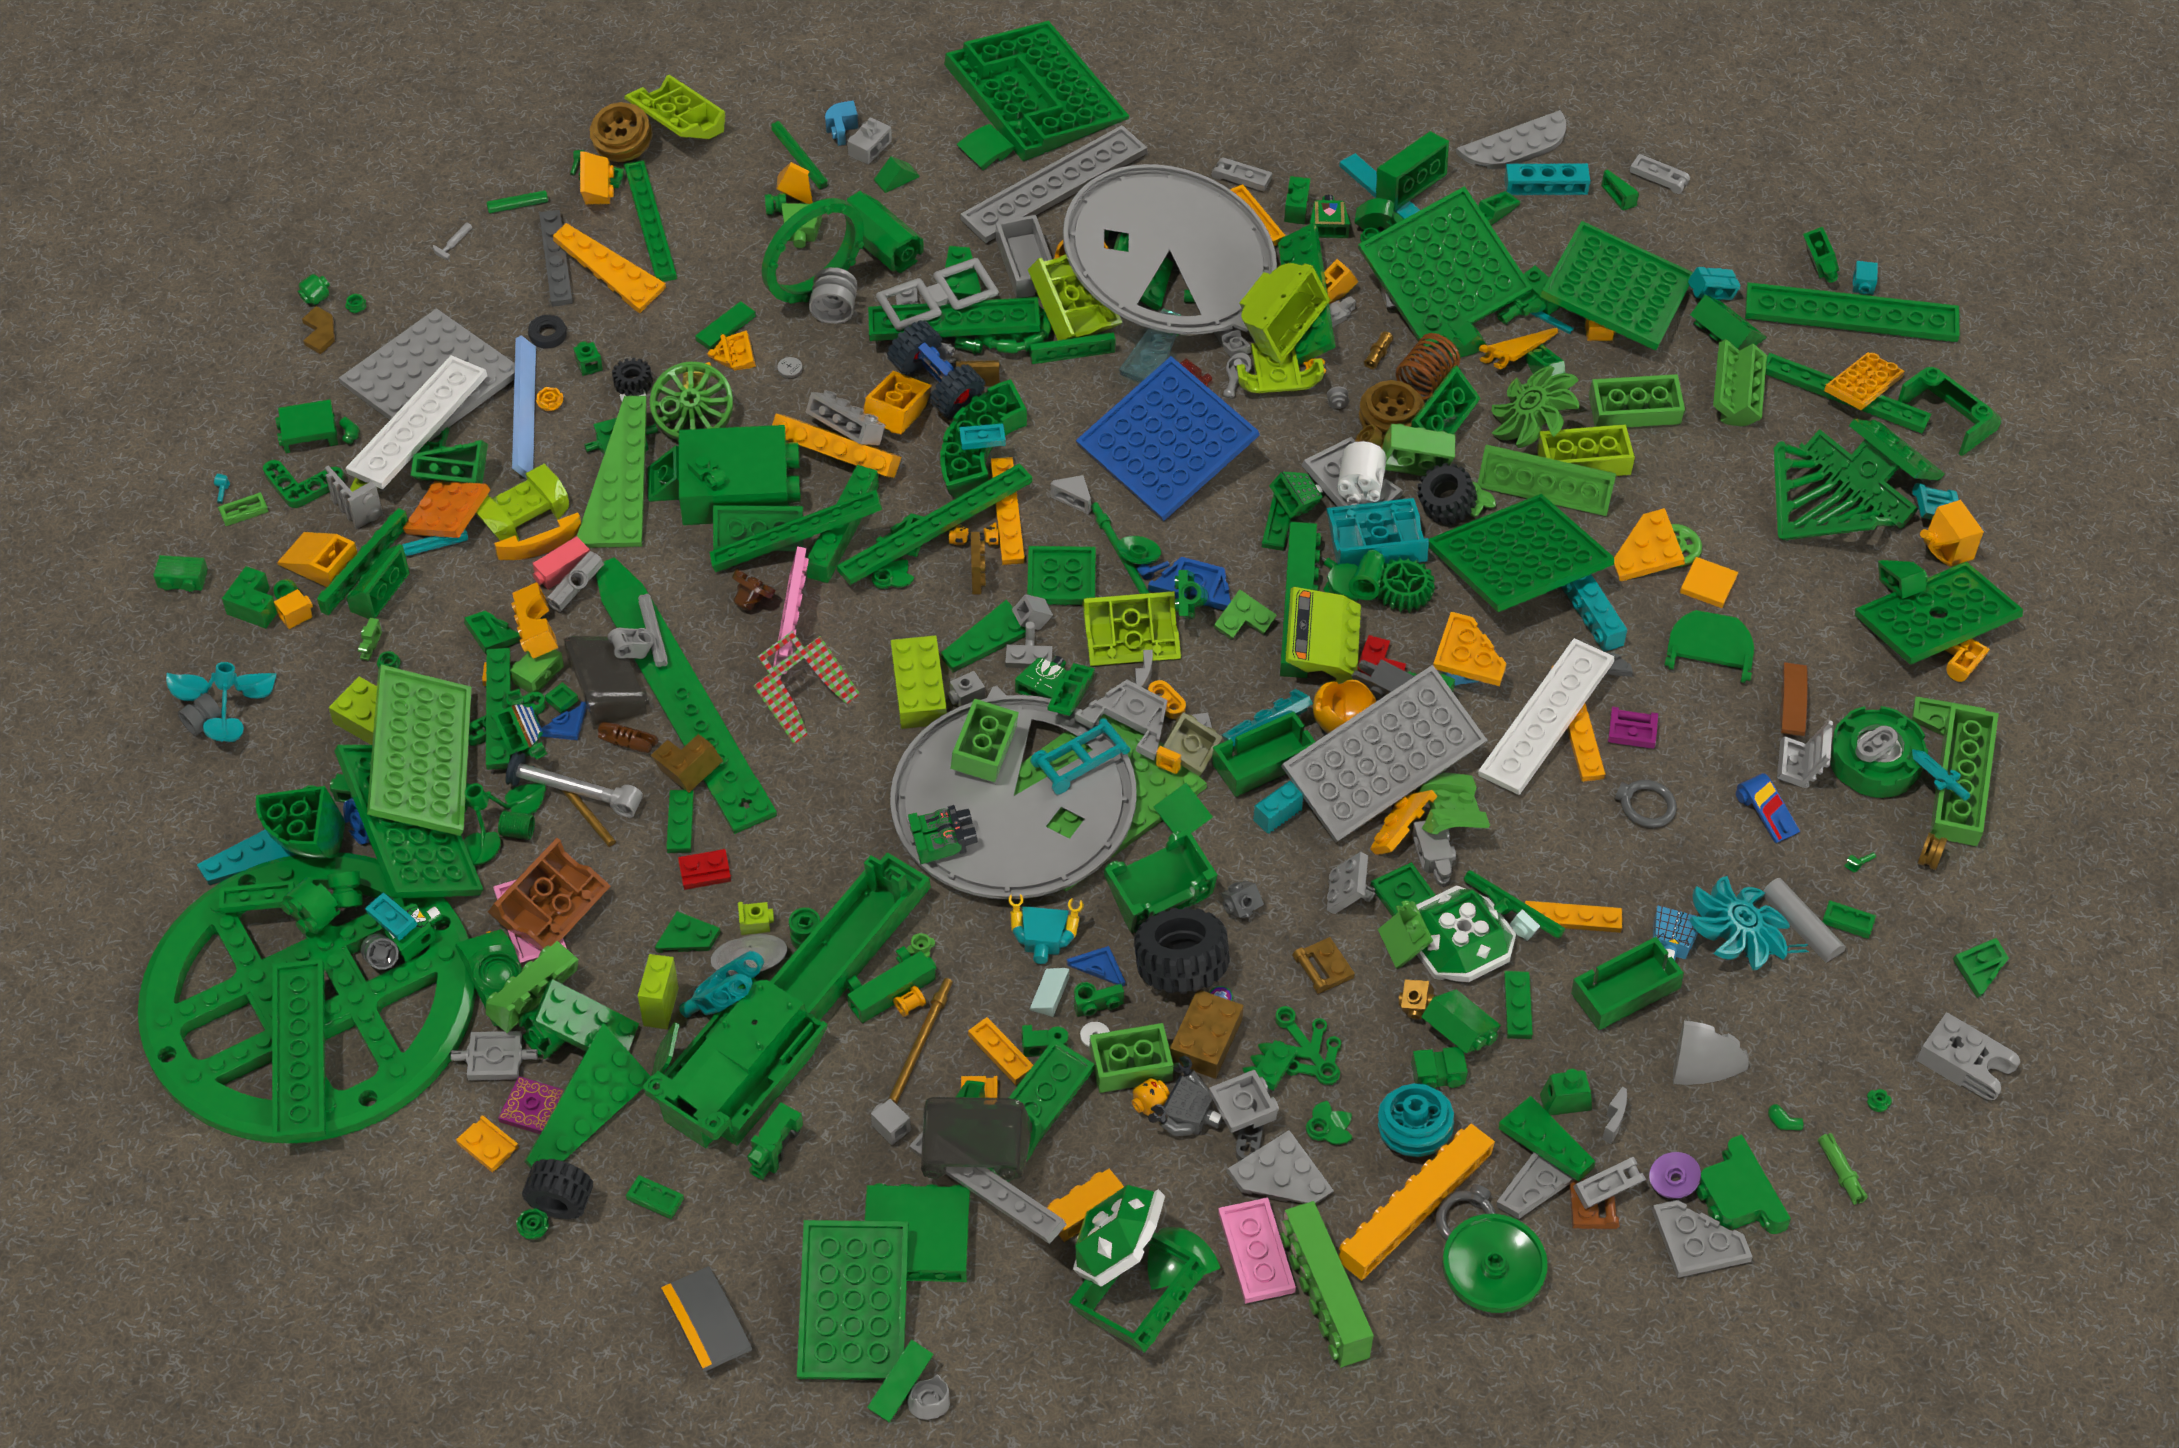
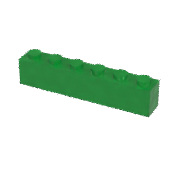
[807,465,879,583]

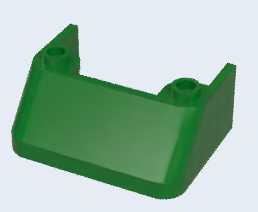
[1898,367,2001,456]

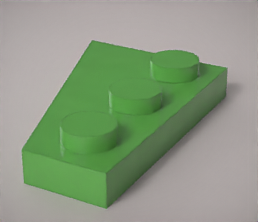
[1912,697,1986,736]

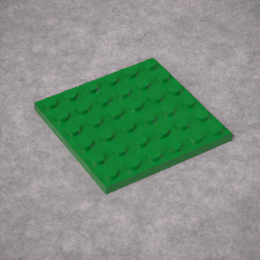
[1358,186,1533,350]
[1540,221,1693,350]
[1428,493,1615,612]

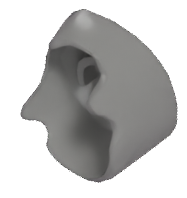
[907,1374,950,1420]

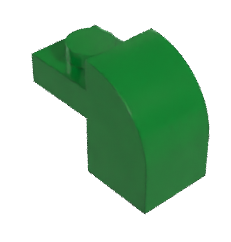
[1354,198,1403,230]
[1439,321,1487,359]

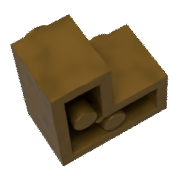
[651,734,723,793]

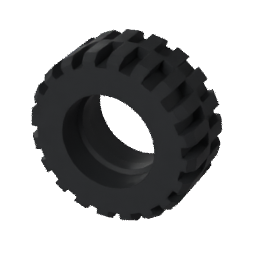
[1134,907,1230,994]

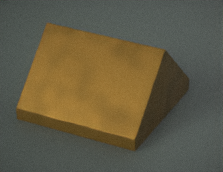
[956,360,1000,387]

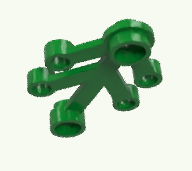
[1275,1006,1341,1085]

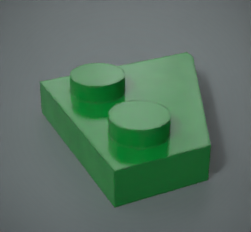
[464,611,521,654]
[1953,938,2009,998]

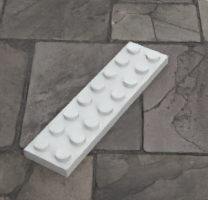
[346,355,487,489]
[1478,638,1614,795]

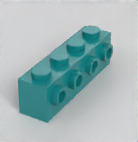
[1561,574,1627,652]

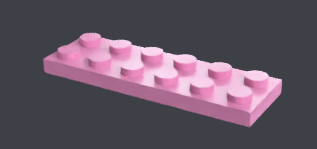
[773,547,809,679]

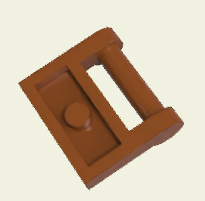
[1569,1179,1620,1229]

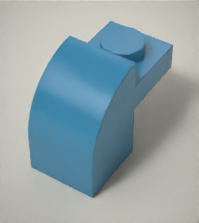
[825,101,858,146]

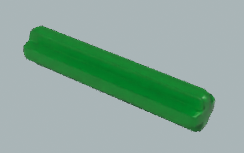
[487,190,548,213]

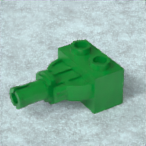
[1497,265,1561,325]

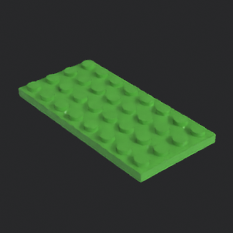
[367,665,471,836]

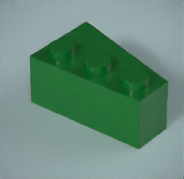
[411,440,488,484]

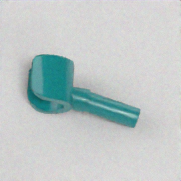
[214,474,230,504]

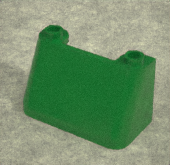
[1104,829,1218,933]

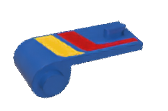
[1736,773,1800,843]

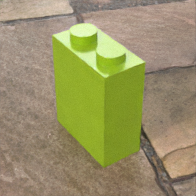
[638,954,679,1030]

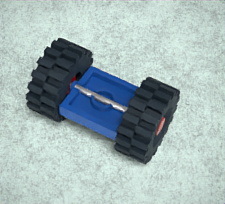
[887,320,985,420]

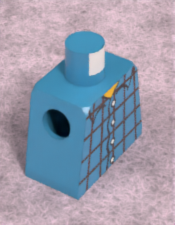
[1653,906,1699,960]

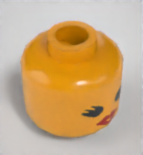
[1131,1078,1170,1116]

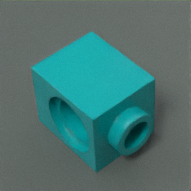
[1852,261,1878,295]

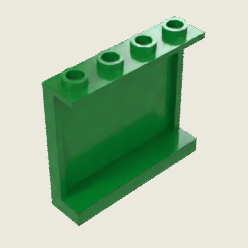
[865,1183,970,1282]

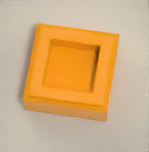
[1156,746,1181,774]

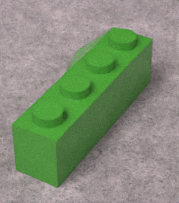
[486,941,579,1033]

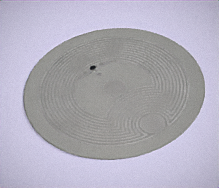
[711,934,787,975]

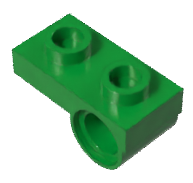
[1074,982,1124,1017]

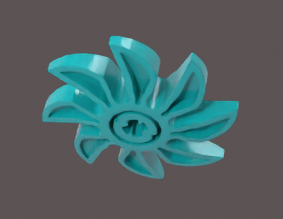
[1689,876,1790,971]

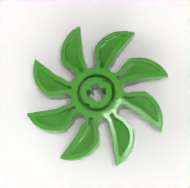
[1492,366,1579,448]

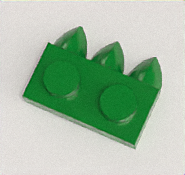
[1243,1040,1297,1091]

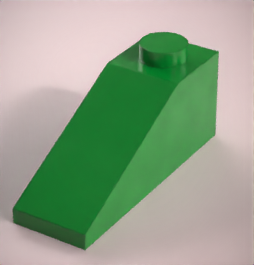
[1524,344,1565,376]

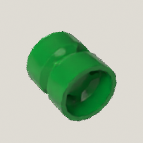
[327,871,363,909]
[789,908,821,949]

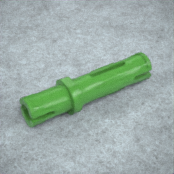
[1818,1133,1868,1205]

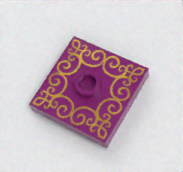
[498,1076,564,1134]

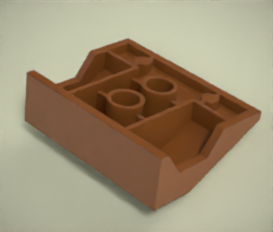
[488,838,611,951]

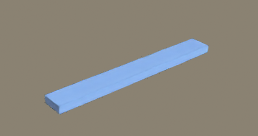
[512,335,536,479]

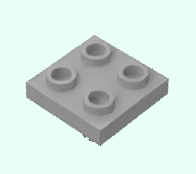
[1327,852,1375,914]

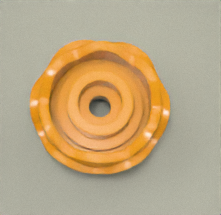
[536,387,563,411]

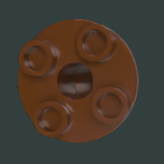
[732,569,776,611]

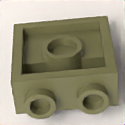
[1162,712,1222,776]

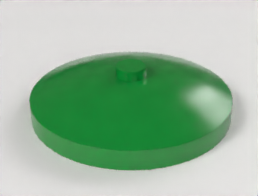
[1442,1214,1548,1313]

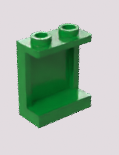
[275,399,338,453]

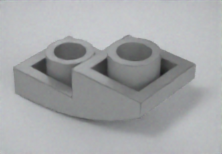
[1214,327,1251,357]

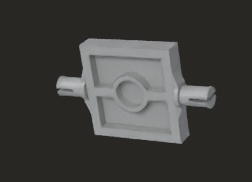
[451,1031,538,1080]

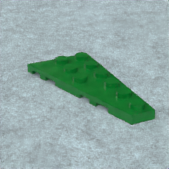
[524,1023,651,1169]

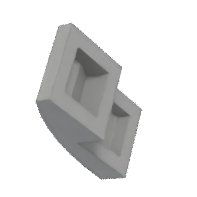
[1135,650,1153,689]
[1602,1087,1627,1144]

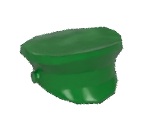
[1323,563,1359,602]

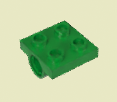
[1175,570,1208,618]

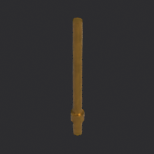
[888,978,953,1105]

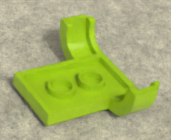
[1236,343,1324,393]

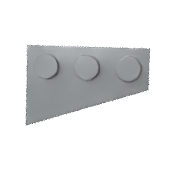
[1497,1153,1575,1219]

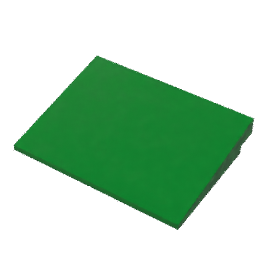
[944,21,1129,162]

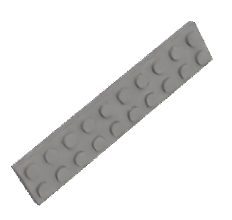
[960,125,1147,243]

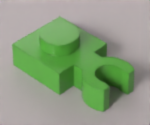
[358,618,382,661]

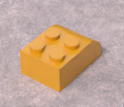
[864,371,932,434]

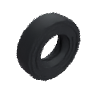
[528,314,566,349]

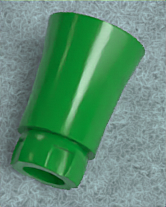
[1349,550,1385,600]

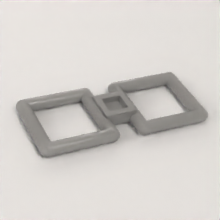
[876,258,999,331]

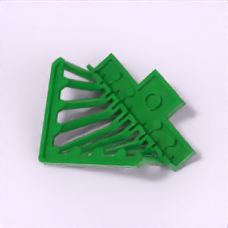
[1774,429,1919,540]

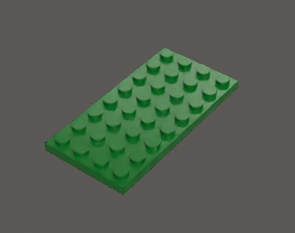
[334,745,484,898]

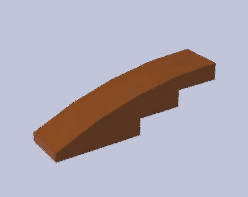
[1780,662,1807,736]

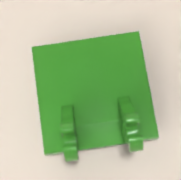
[1378,901,1433,969]

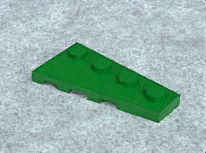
[941,599,1026,672]

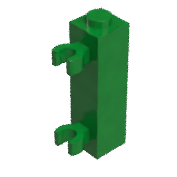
[846,946,937,1024]

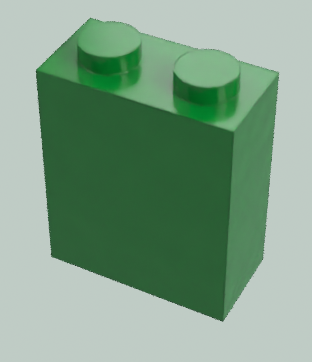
[1421,989,1501,1053]

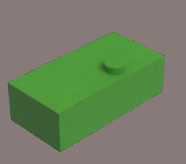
[1589,374,1685,427]

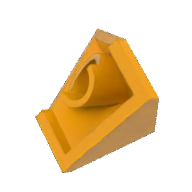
[777,162,813,204]

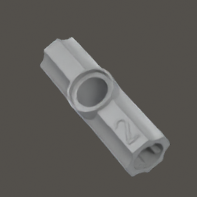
[546,551,604,612]

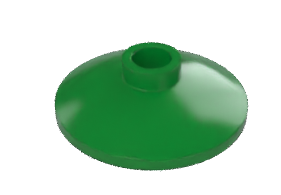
[1117,536,1161,564]

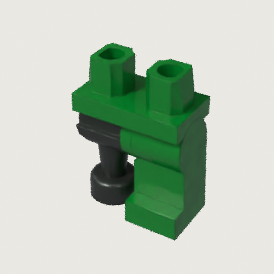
[747,1102,803,1180]

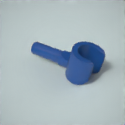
[1137,561,1170,580]

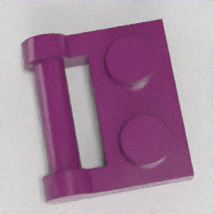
[1608,706,1658,749]

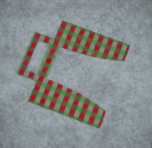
[753,631,860,744]

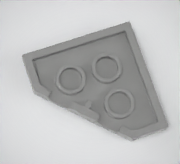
[1302,437,1355,507]
[1227,1130,1334,1205]
[1652,1200,1753,1278]

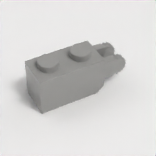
[1412,821,1456,887]

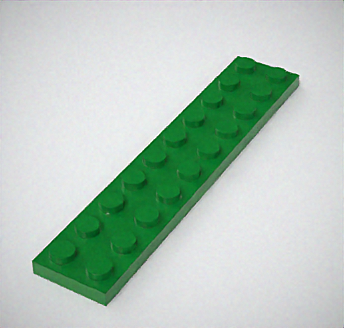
[1745,282,1960,342]

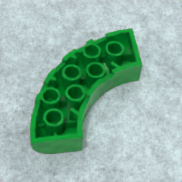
[940,379,1027,498]

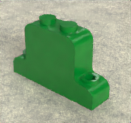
[1696,1134,1791,1234]

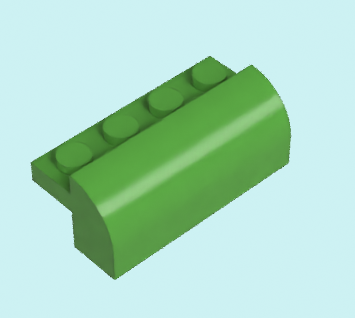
[1713,339,1767,427]

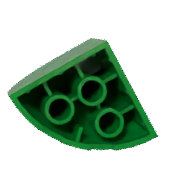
[255,786,345,859]

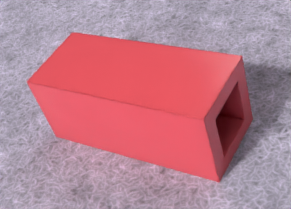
[533,536,590,590]

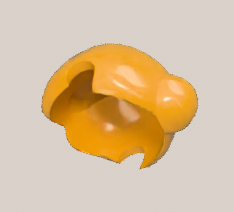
[1313,680,1376,734]

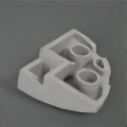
[1673,1020,1749,1085]

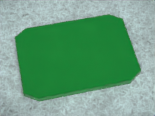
[651,1022,679,1087]

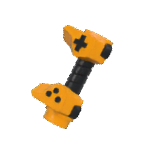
[949,522,998,545]

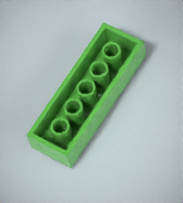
[1930,704,1999,846]
[1280,1201,1374,1368]

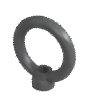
[1614,780,1677,828]
[1436,1184,1496,1241]

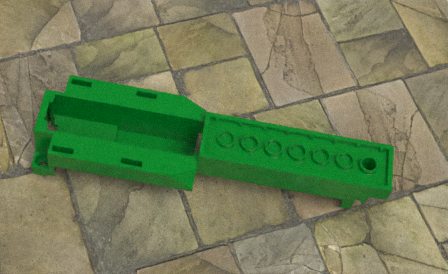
[643,852,931,1149]

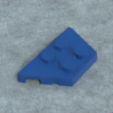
[1148,557,1231,610]

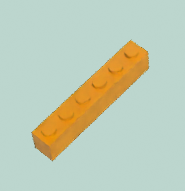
[772,413,902,478]

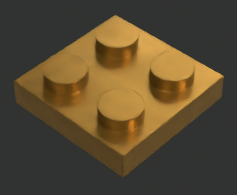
[971,532,986,595]

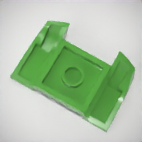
[1416,772,1490,834]

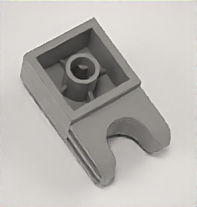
[1917,1012,2020,1100]

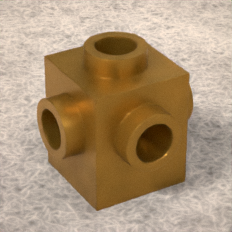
[1399,980,1436,1019]

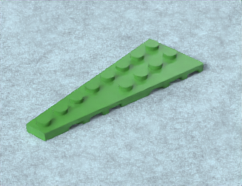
[577,396,647,548]

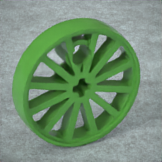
[650,362,733,441]

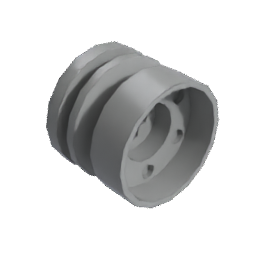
[809,267,857,324]

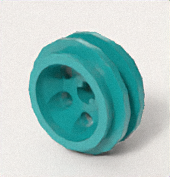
[1378,1083,1454,1157]

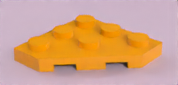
[1614,508,1685,581]
[1433,612,1506,687]

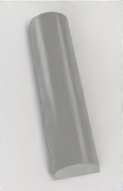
[1763,878,1846,963]

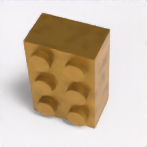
[1170,990,1244,1079]

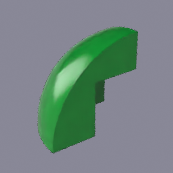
[1148,1227,1220,1290]

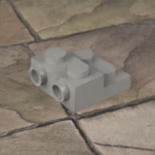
[1209,1070,1279,1133]

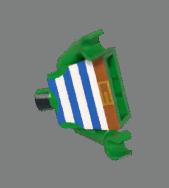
[492,689,548,760]

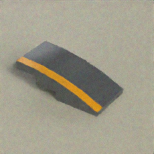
[661,1266,752,1372]

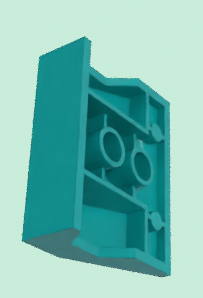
[1327,498,1429,566]

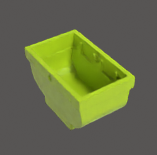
[1239,263,1330,363]

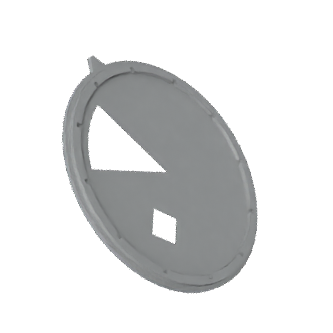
[1063,164,1277,334]
[890,686,1137,899]

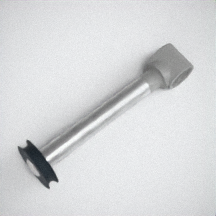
[506,751,643,818]

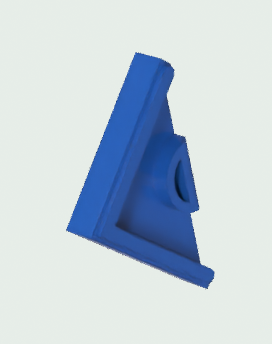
[541,702,587,741]
[1067,946,1125,986]

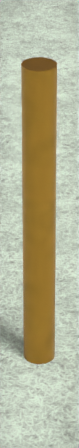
[562,790,616,847]

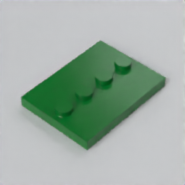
[1849,419,1945,480]

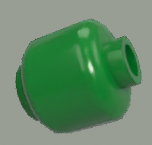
[297,274,330,305]

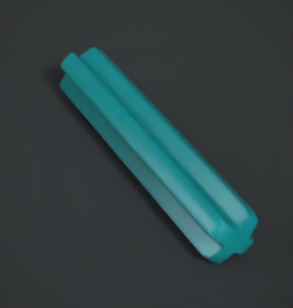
[402,529,468,556]

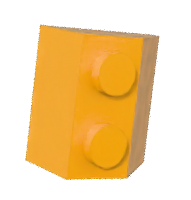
[580,152,614,204]

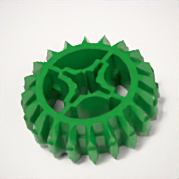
[1377,557,1435,613]

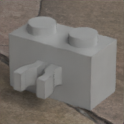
[847,118,892,165]

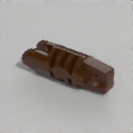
[598,722,659,753]

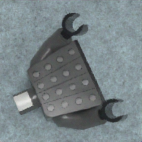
[1148,1056,1223,1136]

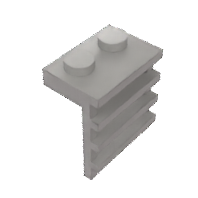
[325,465,383,529]
[1777,720,1833,788]

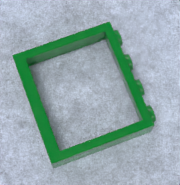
[1069,1232,1207,1353]

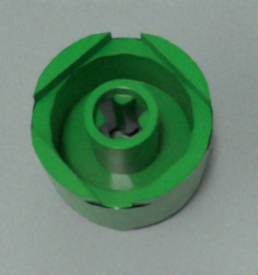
[280,877,340,934]

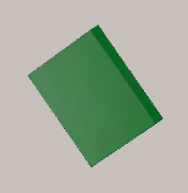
[648,445,679,502]

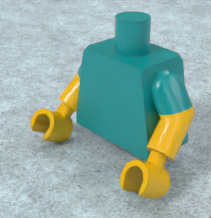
[1008,894,1084,964]

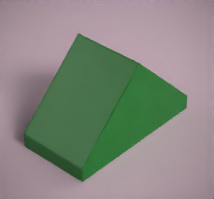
[874,156,920,193]

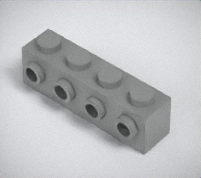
[806,390,885,445]

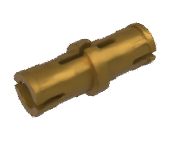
[1364,331,1394,370]

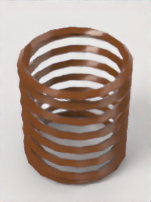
[1395,333,1460,400]

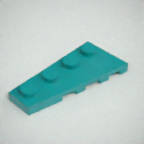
[1222,689,1313,747]
[197,830,296,885]

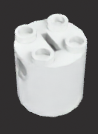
[1337,441,1387,505]

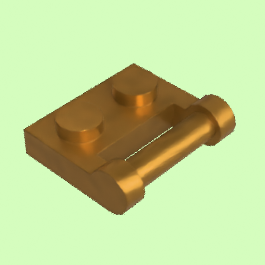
[1292,937,1355,994]

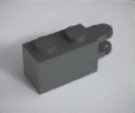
[1352,659,1415,699]

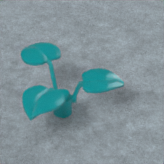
[166,662,276,742]

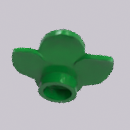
[872,560,914,589]
[1306,1101,1352,1145]

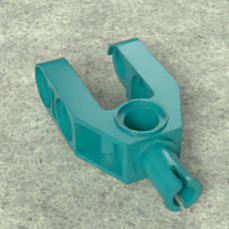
[679,951,764,1018]

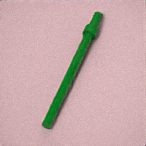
[1091,502,1150,594]

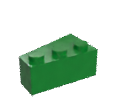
[944,246,981,300]

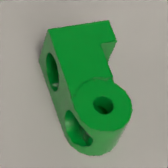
[1021,1025,1069,1057]

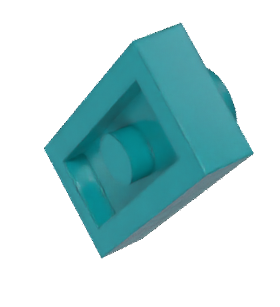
[959,424,1006,450]
[365,892,418,941]

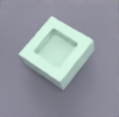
[1510,910,1540,941]

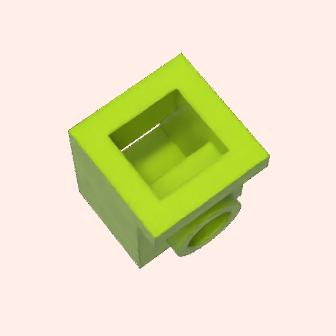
[738,902,774,935]

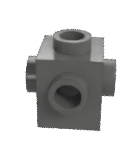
[1221,881,1264,918]

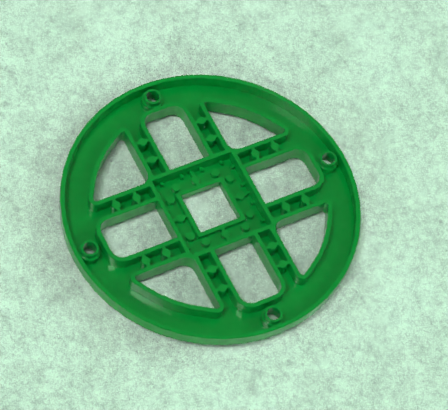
[138,853,476,1144]

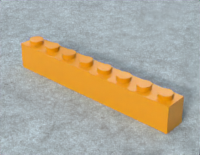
[1339,1123,1495,1281]

